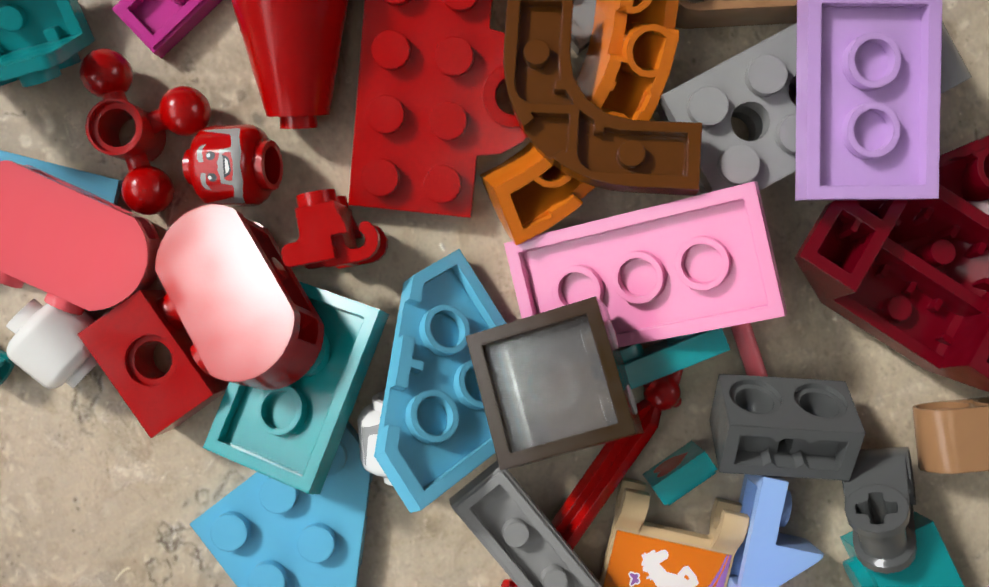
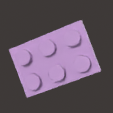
[795,0,942,201]

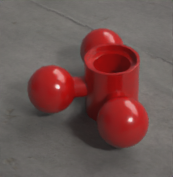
[79,48,211,215]

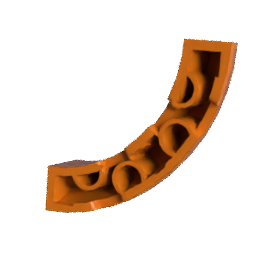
[480,0,679,246]

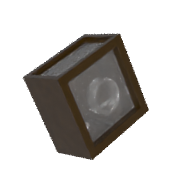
[465,296,644,470]

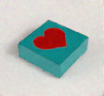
[642,440,718,506]

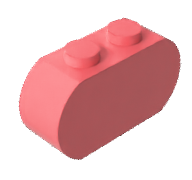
[0,160,161,315]

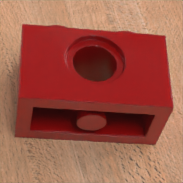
[77,290,229,438]

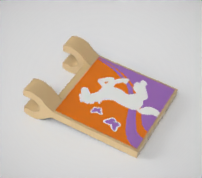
[599,477,750,587]

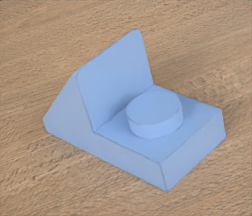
[727,474,824,587]

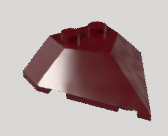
[794,135,989,392]

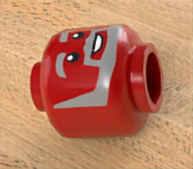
[182,124,283,207]

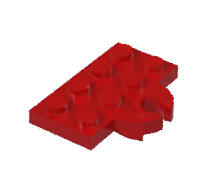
[348,0,527,218]

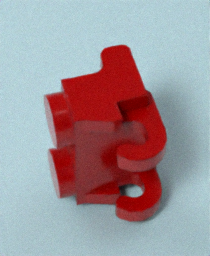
[281,189,388,269]

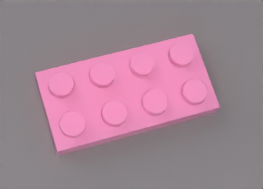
[504,181,787,347]

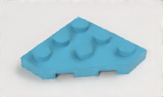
[374,249,510,513]
[190,421,373,587]

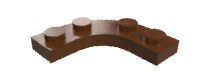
[503,0,702,196]

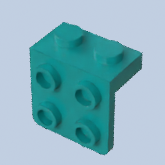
[0,0,95,87]

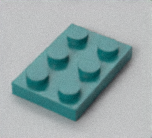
[203,281,389,494]

